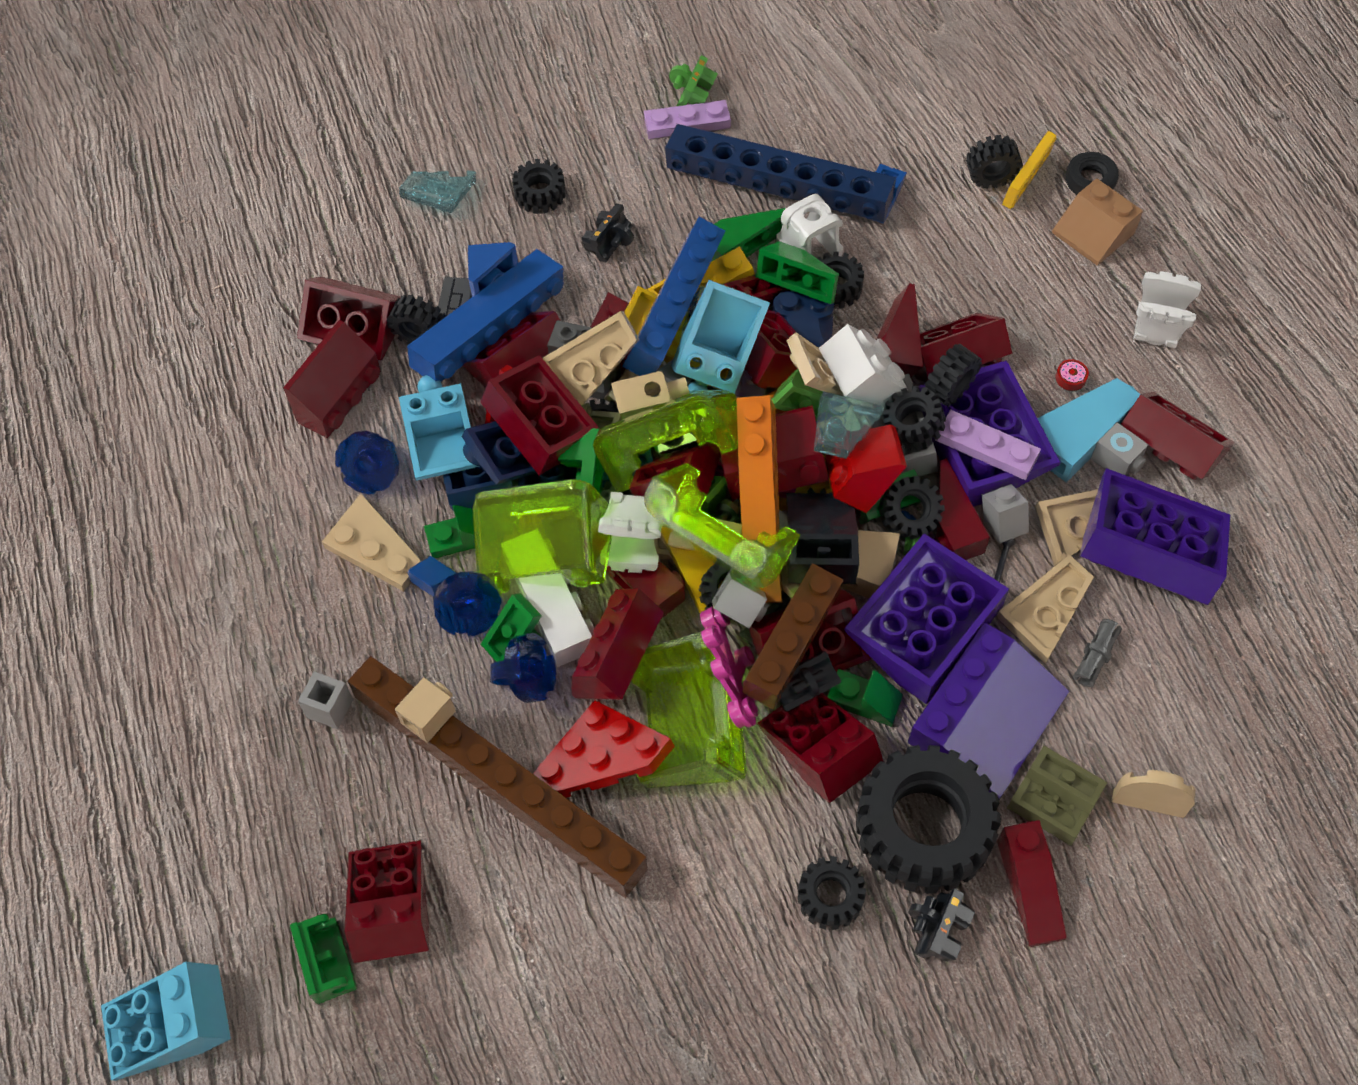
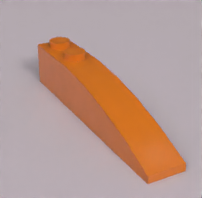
[736,395,782,604]

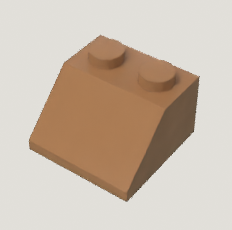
[1052,178,1143,266]

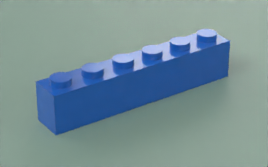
[622,216,725,376]
[407,249,564,382]

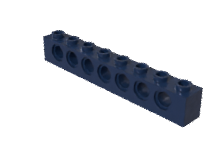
[665,124,896,222]

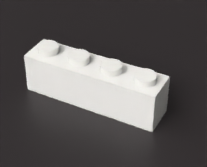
[502,529,594,667]

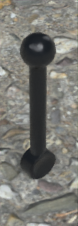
[994,538,1015,582]

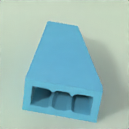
[1037,378,1140,483]

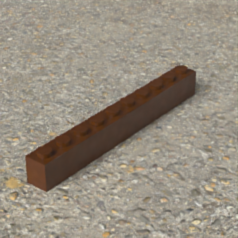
[347,656,648,899]

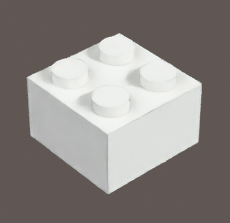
[819,324,909,414]

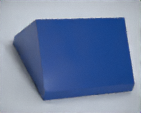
[468,242,518,297]

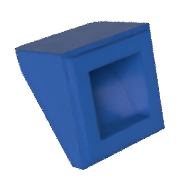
[407,556,457,599]

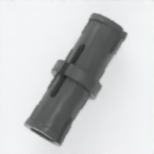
[1073,619,1122,687]

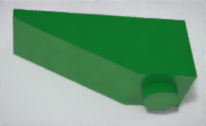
[711,208,786,262]
[756,241,839,304]

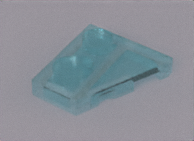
[399,171,476,213]
[814,391,884,459]

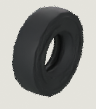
[1066,152,1119,195]

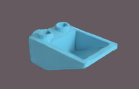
[671,280,770,407]
[399,375,479,481]

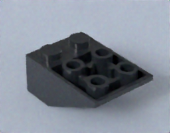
[786,493,859,584]

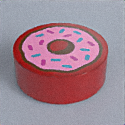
[1055,359,1089,391]

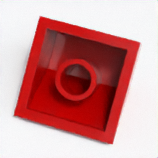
[826,424,907,513]

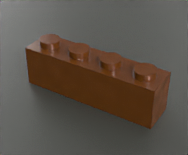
[742,563,843,710]

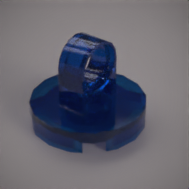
[335,431,399,495]
[433,571,502,637]
[490,633,557,703]

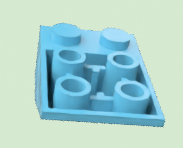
[101,962,231,1081]

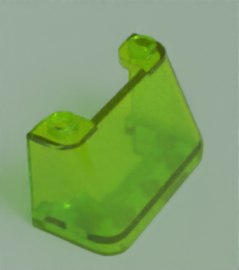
[593,390,738,492]
[644,463,800,588]
[473,480,612,596]
[631,632,747,788]

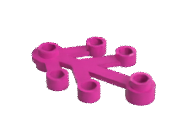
[700,606,758,728]

